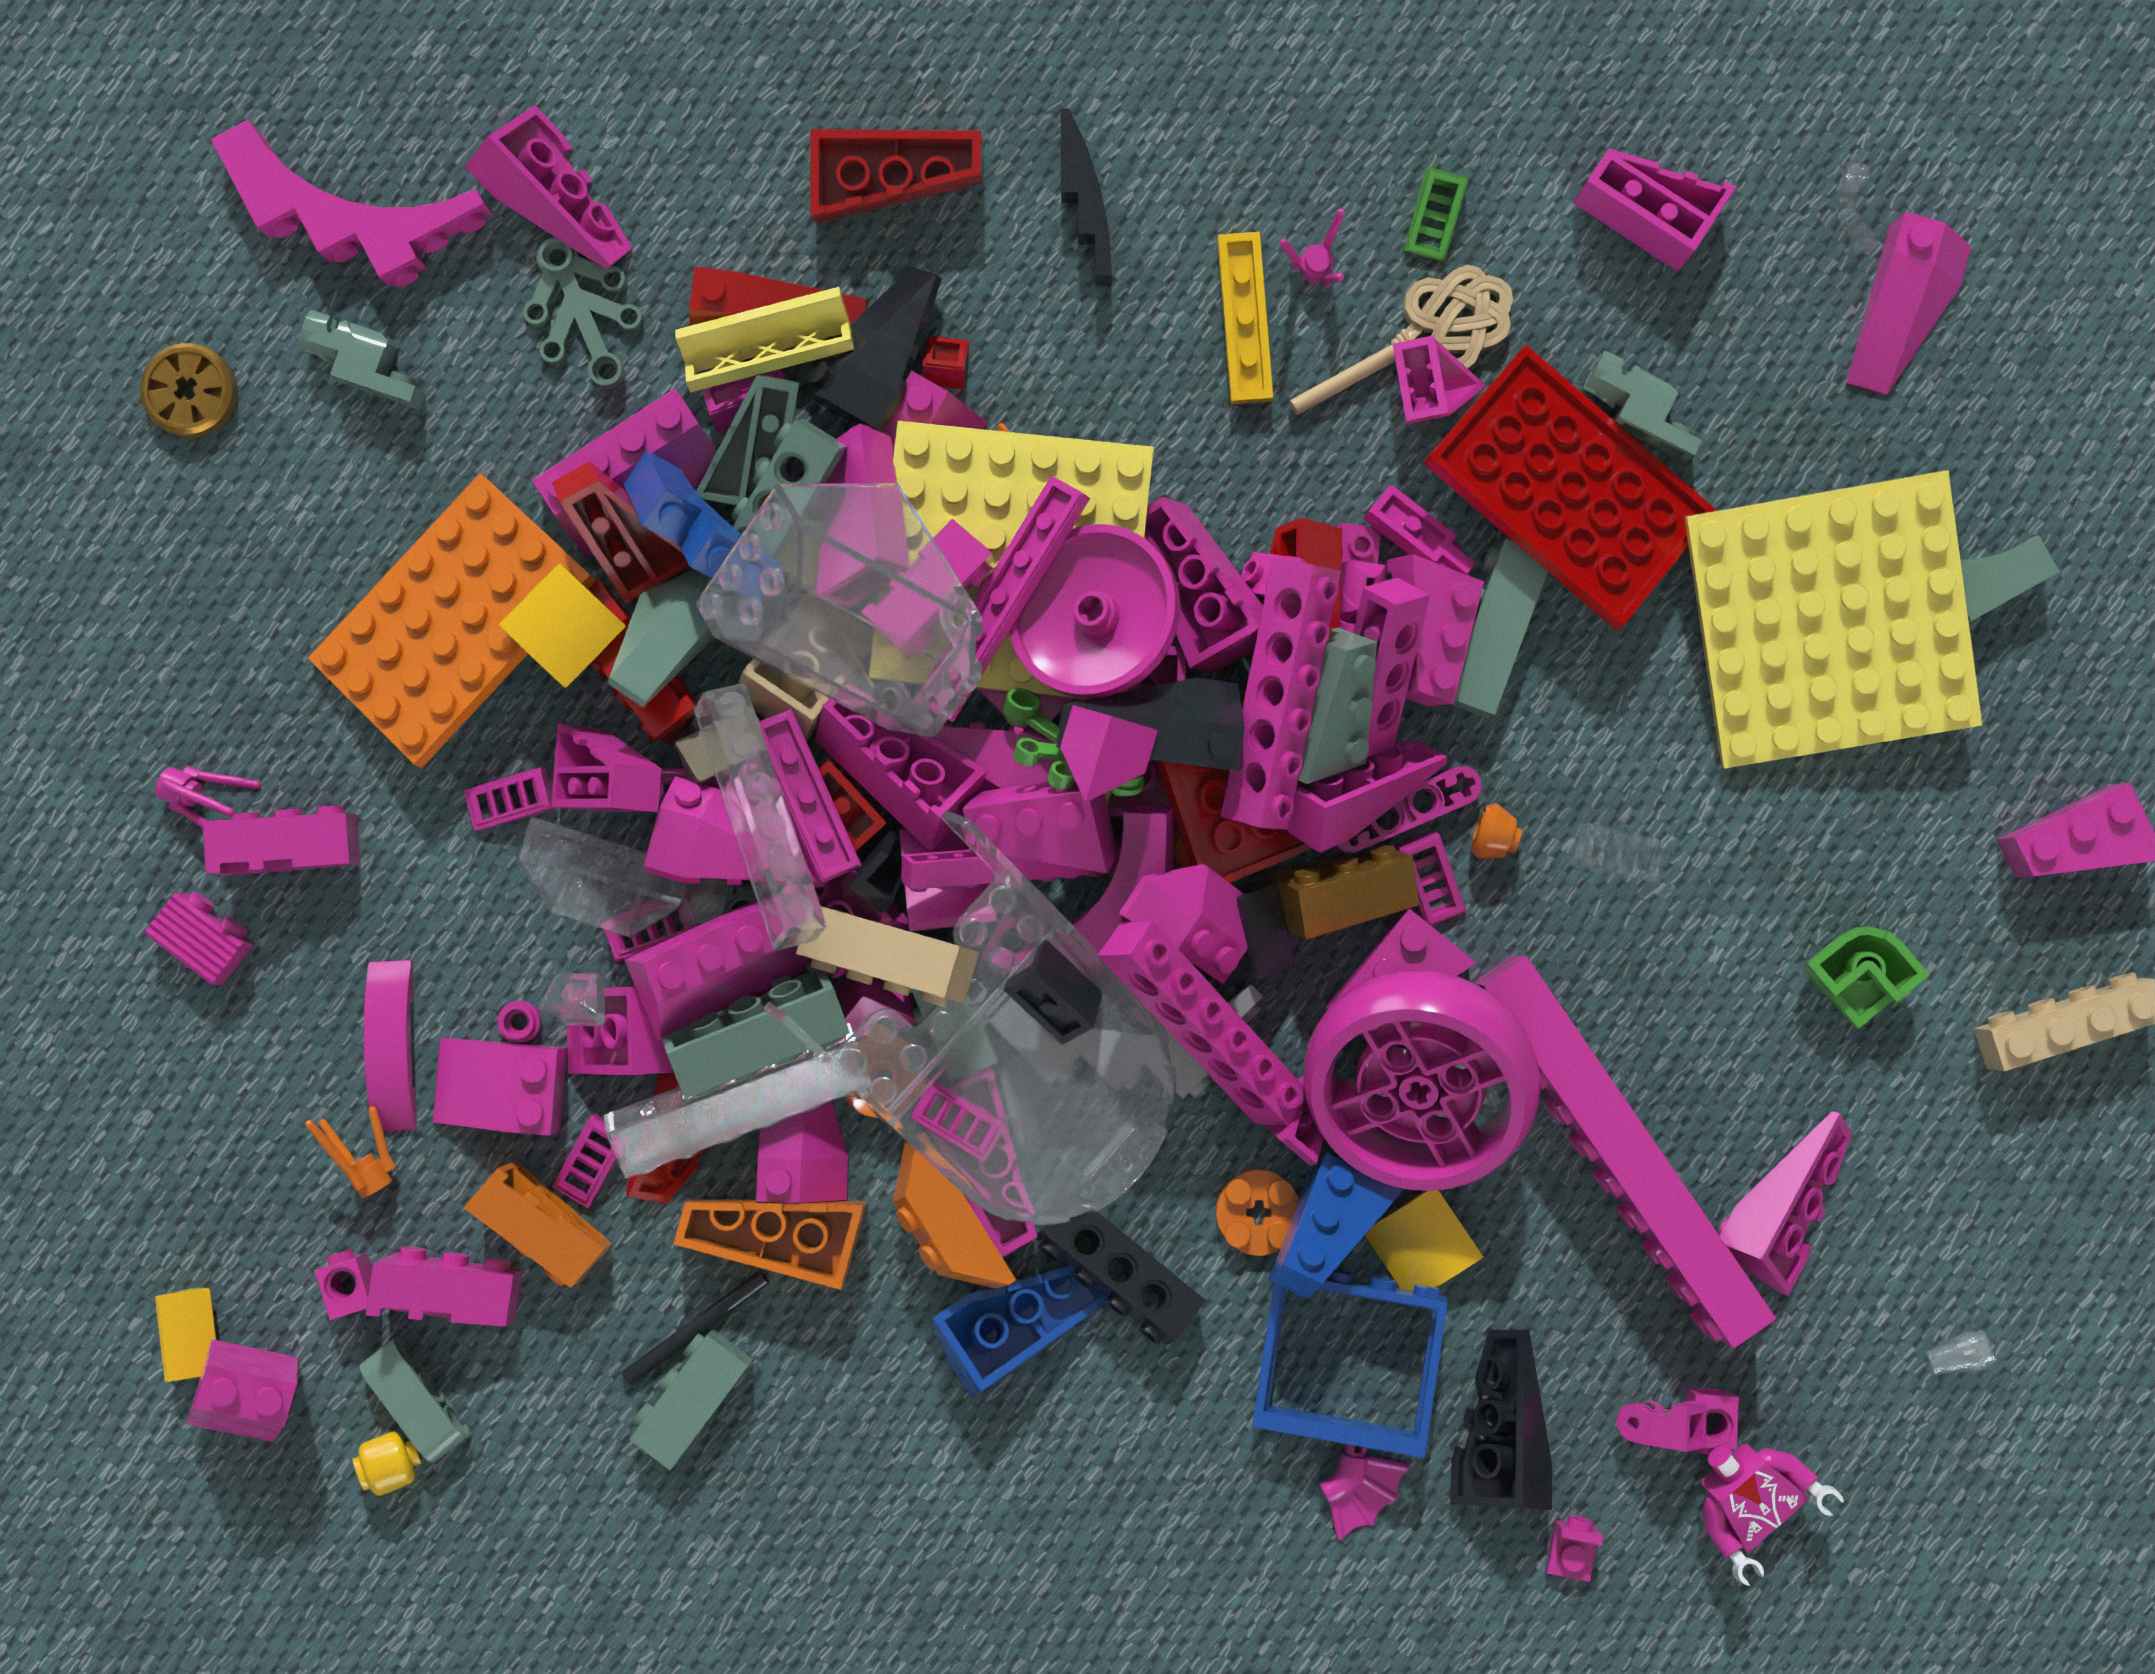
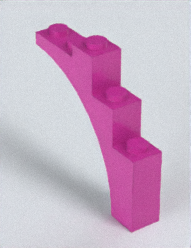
[211,120,493,287]

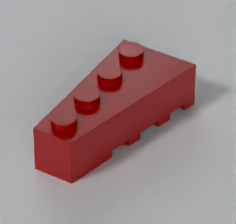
[810,129,983,223]

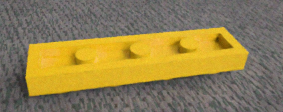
[1217,231,1273,405]

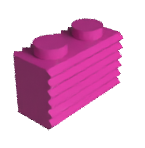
[144,891,254,985]

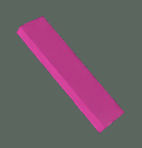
[750,709,862,885]

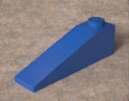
[931,1266,1107,1396]

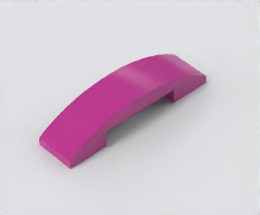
[364,960,417,1131]

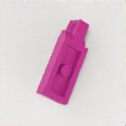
[1363,485,1476,575]

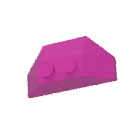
[1119,864,1248,984]

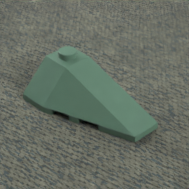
[607,566,743,708]

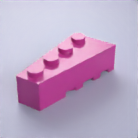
[1144,497,1263,673]

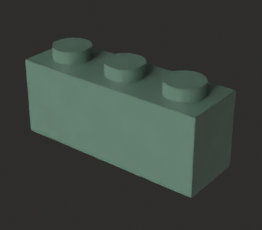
[629,1329,753,1470]

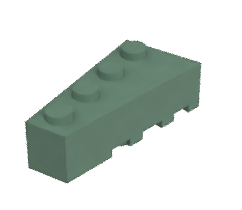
[661,962,850,1099]

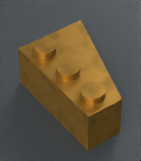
[1260,845,1419,940]

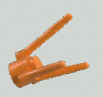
[305,1106,396,1198]

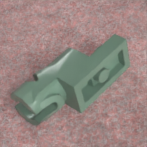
[300,310,426,410]
[1583,350,1702,464]

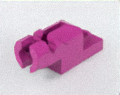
[1336,522,1386,633]

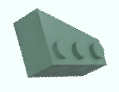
[1298,628,1377,784]

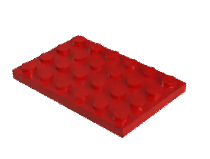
[1423,344,1716,631]

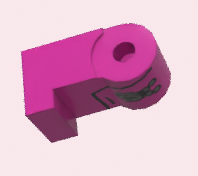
[1616,1400,1707,1452]

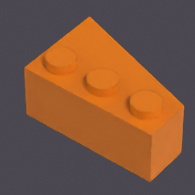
[463,1160,612,1288]

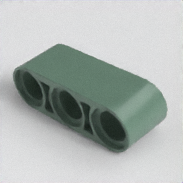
[360,1337,470,1463]

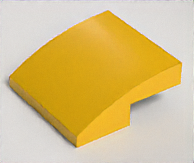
[499,562,626,688]
[1365,1190,1483,1291]

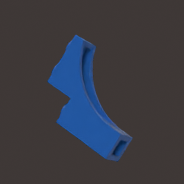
[623,450,786,604]

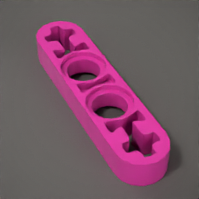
[1332,766,1482,853]

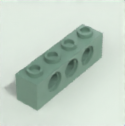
[731,419,847,561]

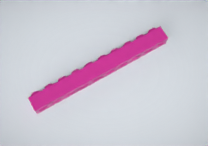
[901,838,1122,892]

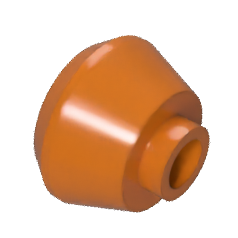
[1470,803,1522,859]

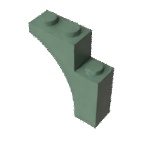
[1961,535,2060,622]

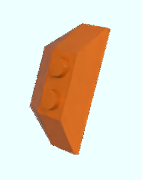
[893,1132,1016,1289]

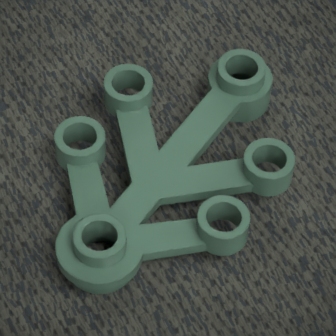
[523,237,643,389]

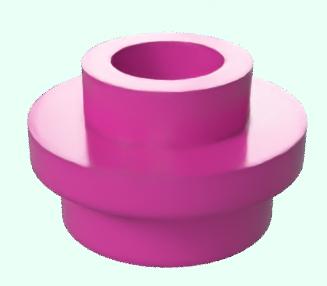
[498,1001,541,1043]

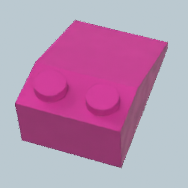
[566,987,674,1075]
[433,1037,567,1135]

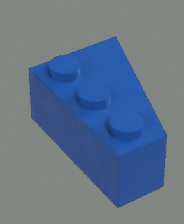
[1269,1153,1404,1299]

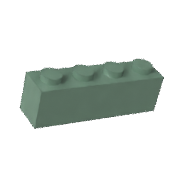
[1451,538,1548,719]

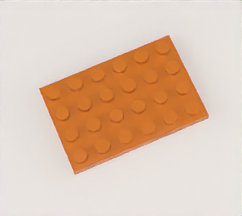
[308,473,596,768]

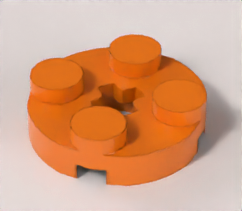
[1216,1169,1299,1256]

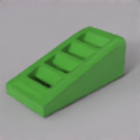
[1403,167,1469,262]

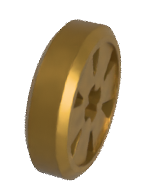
[140,343,238,438]

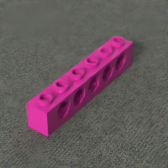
[1221,557,1341,830]
[1097,921,1306,1126]

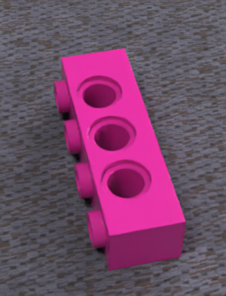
[1353,578,1430,757]

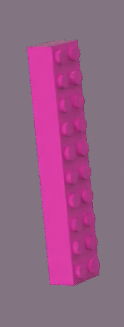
[1472,955,1776,1349]

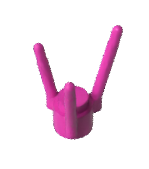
[1280,209,1345,288]
[155,766,261,829]

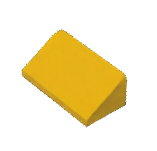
[155,1288,216,1382]

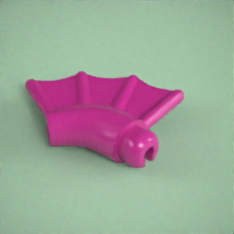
[1319,1444,1410,1540]

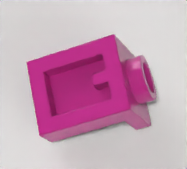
[1545,1515,1604,1582]

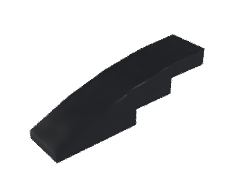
[1061,108,1112,286]

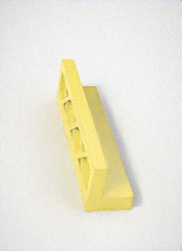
[675,287,854,392]

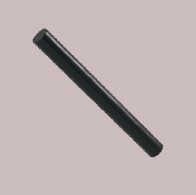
[622,1270,770,1385]

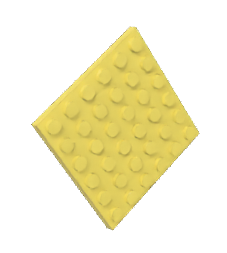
[870,421,1154,700]
[1684,470,1983,769]

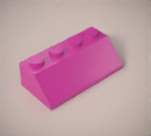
[532,388,717,559]
[625,890,811,1040]

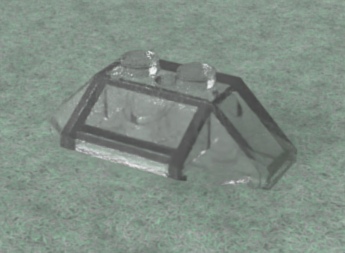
[518,817,688,937]

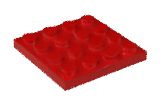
[1156,691,1312,883]

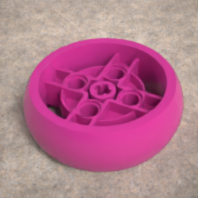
[1303,970,1541,1191]

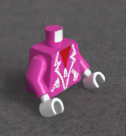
[1701,1444,1844,1586]

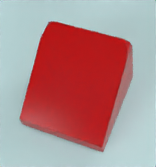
[922,335,969,389]

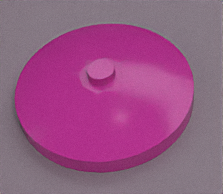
[1009,524,1180,699]

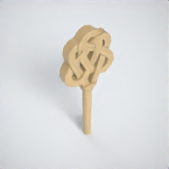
[1289,265,1513,415]

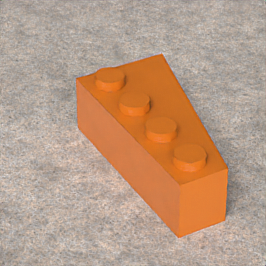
[673,1198,868,1290]

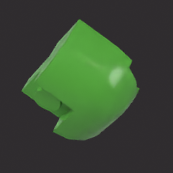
[1803,926,1930,1029]

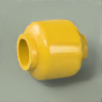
[353,1431,421,1496]

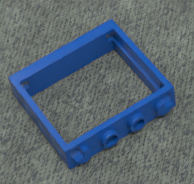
[1252,1270,1448,1458]

